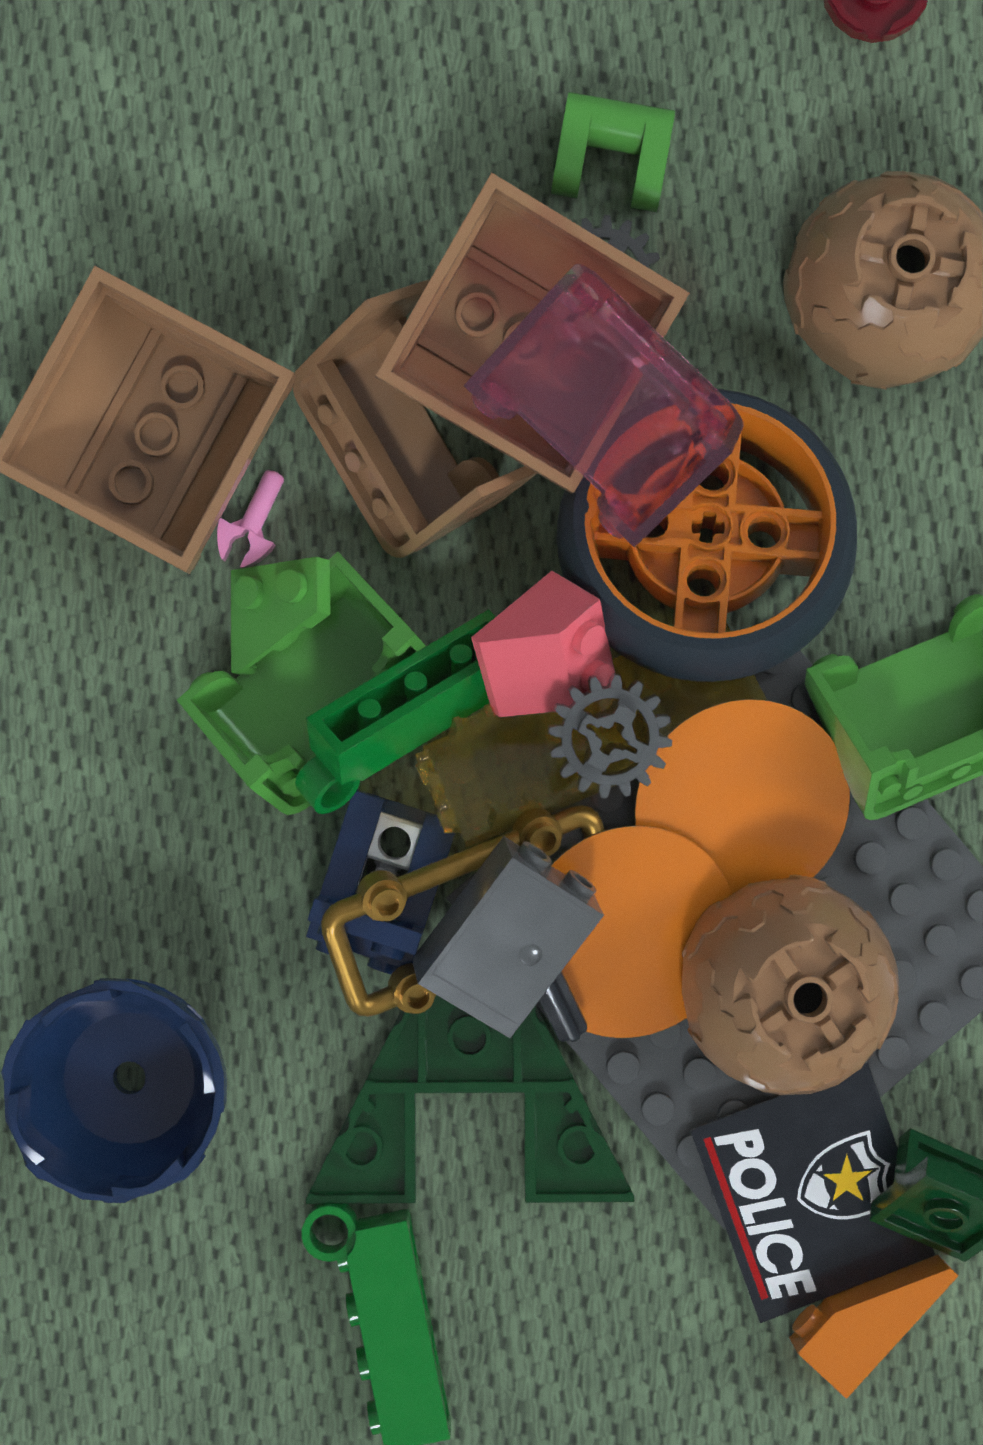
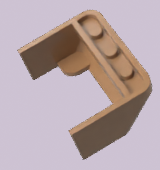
[293,279,538,558]

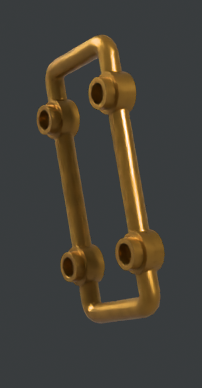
[321,805,605,1017]

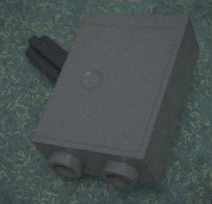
[412,836,604,1042]

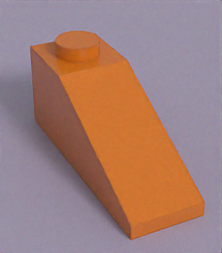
[789,1255,958,1399]

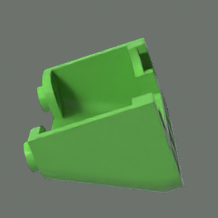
[177,552,426,815]
[805,594,983,820]

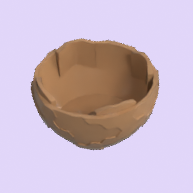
[783,171,983,390]
[682,874,899,1095]

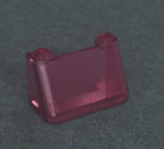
[464,264,743,547]

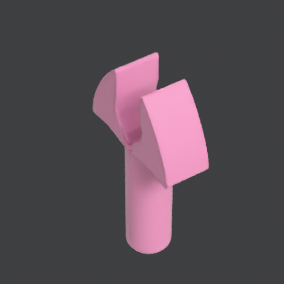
[217,470,284,568]

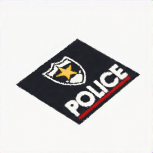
[690,1062,935,1323]

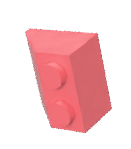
[471,571,615,717]

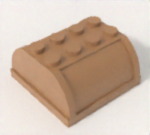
[375,172,690,493]
[0,266,296,574]

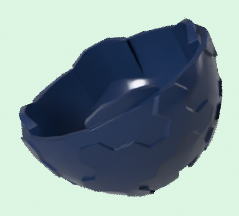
[1,978,227,1203]

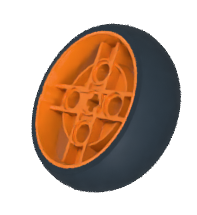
[557,389,857,682]

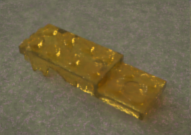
[415,622,767,848]

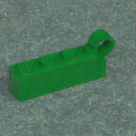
[295,609,496,814]
[301,1204,451,1445]

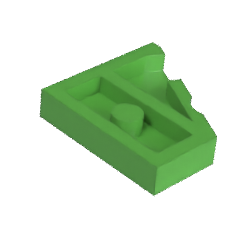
[231,557,330,675]

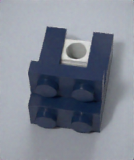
[306,789,459,974]

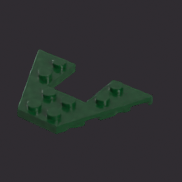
[306,995,634,1204]

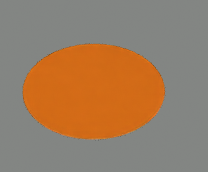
[635,699,850,894]
[551,826,732,1038]

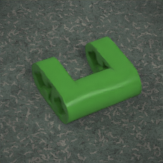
[551,92,675,213]

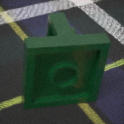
[869,1128,983,1262]

